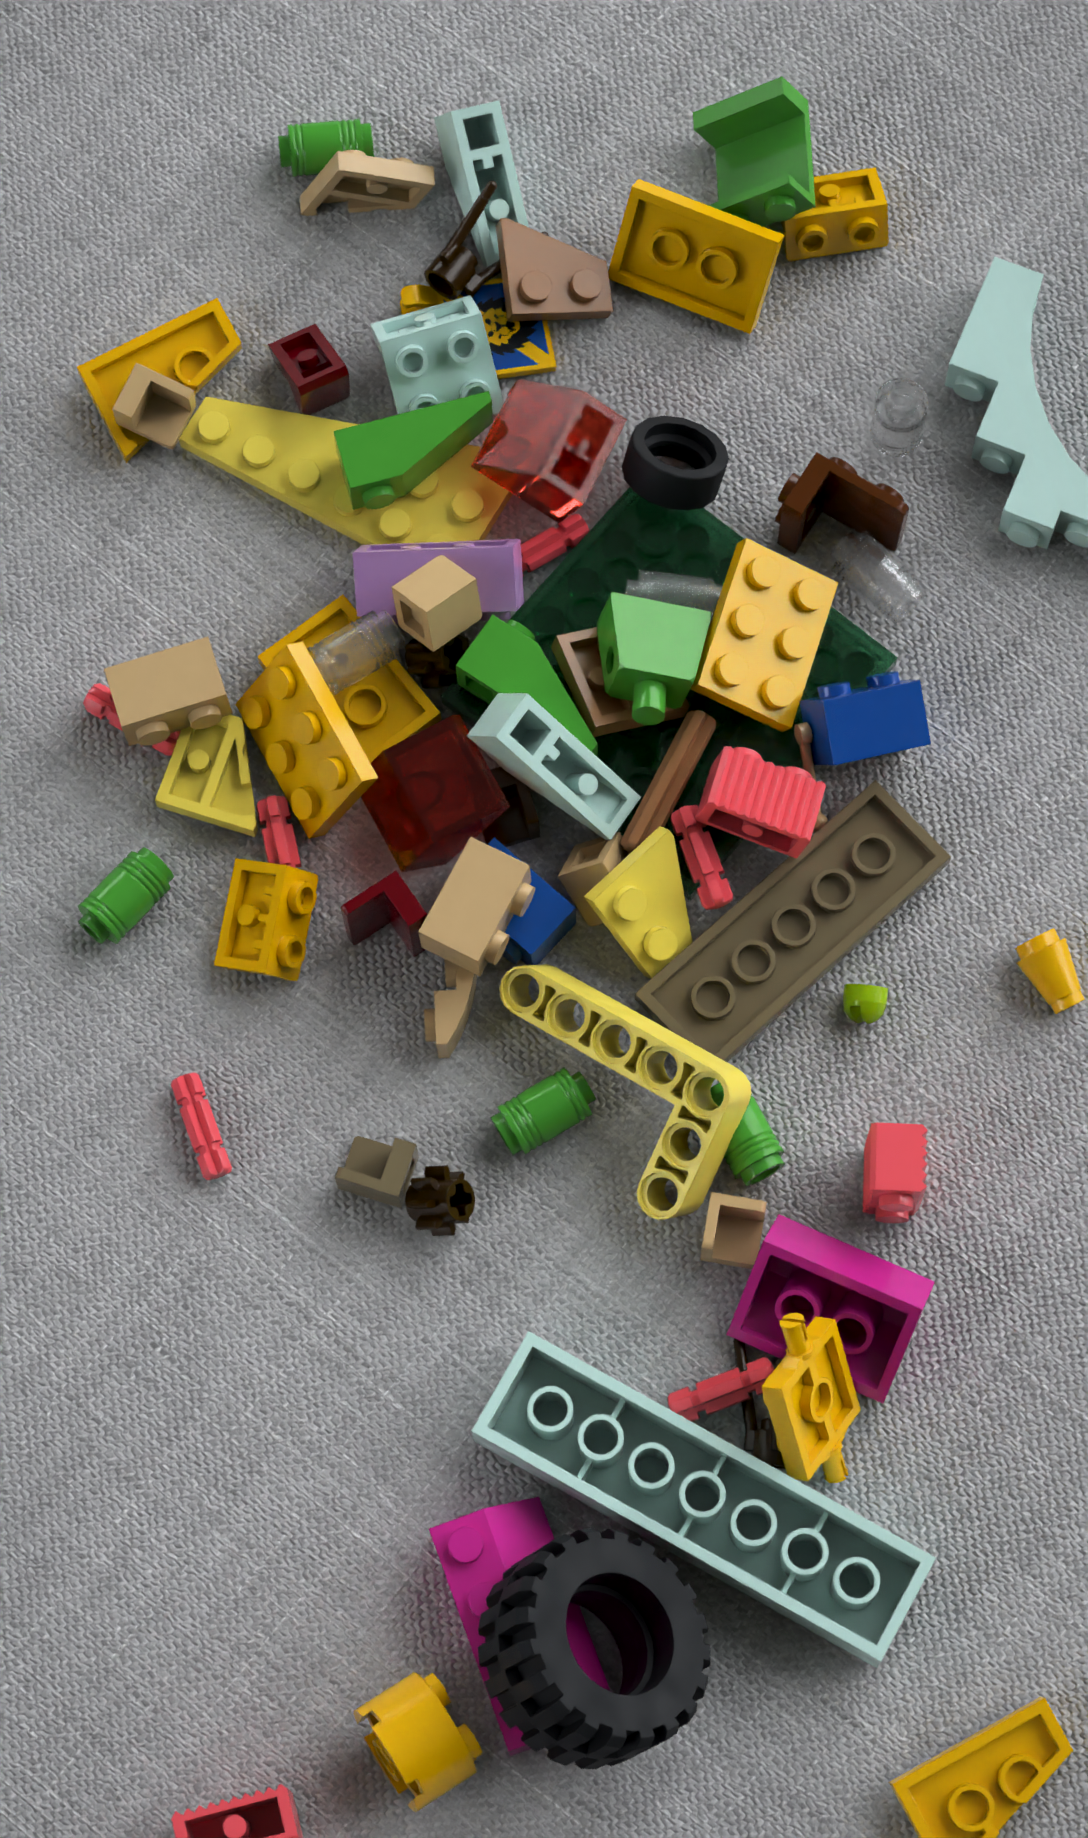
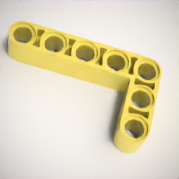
[499,964,751,1220]

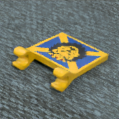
[400,278,557,379]

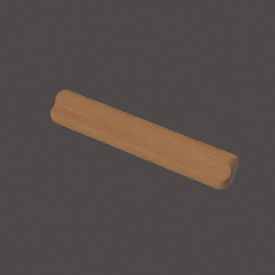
[621,710,716,853]

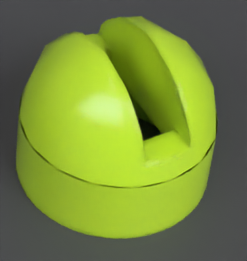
[843,984,888,1024]

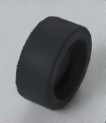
[622,416,729,511]

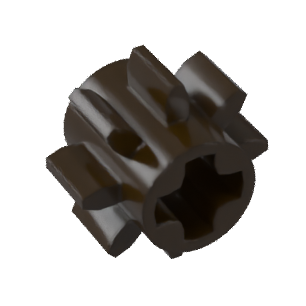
[405,635,469,689]
[405,1165,475,1236]

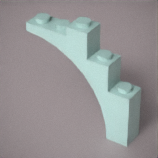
[945,257,1088,549]

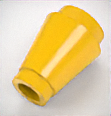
[1015,928,1085,1015]

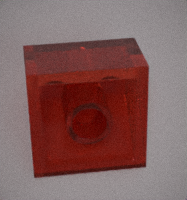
[361,714,510,872]

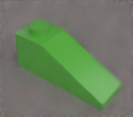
[334,391,493,510]
[456,615,598,757]

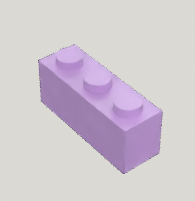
[353,539,524,625]

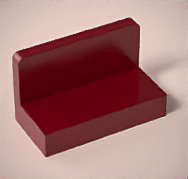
[341,870,427,957]

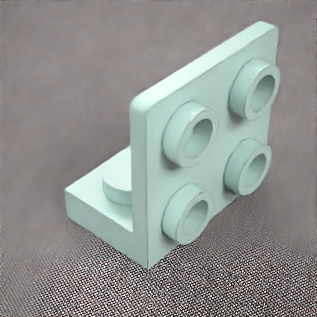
[370,295,505,414]

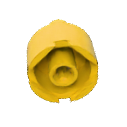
[353,1672,483,1812]

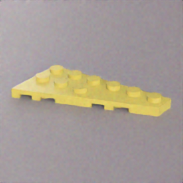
[179,396,531,545]

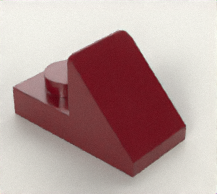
[268,324,350,415]

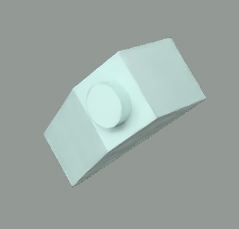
[434,100,529,267]
[467,693,641,840]

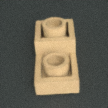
[424,959,477,1059]

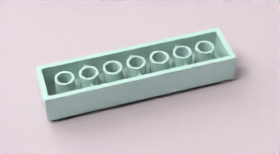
[471,1331,936,1668]

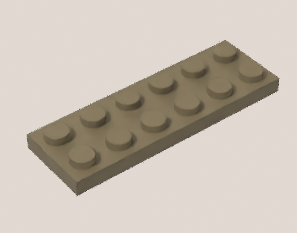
[635,780,951,1062]

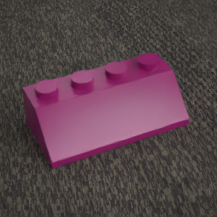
[429,1496,611,1757]

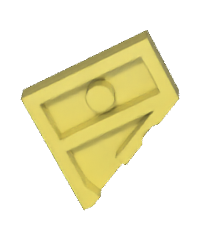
[155,715,258,837]
[584,826,693,979]

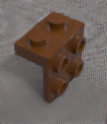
[775,452,909,554]

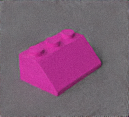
[726,1214,935,1404]

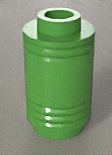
[278,119,374,177]
[78,847,174,944]
[490,1067,596,1155]
[710,1083,785,1186]

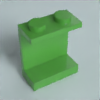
[693,76,816,227]

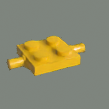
[761,1313,861,1483]

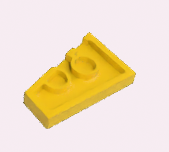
[77,298,242,463]
[889,1696,1073,1838]

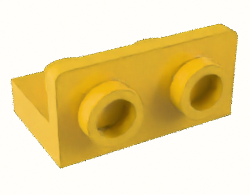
[781,167,889,261]
[214,858,318,981]

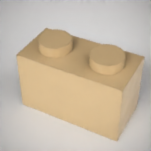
[104,636,233,746]
[418,836,535,976]

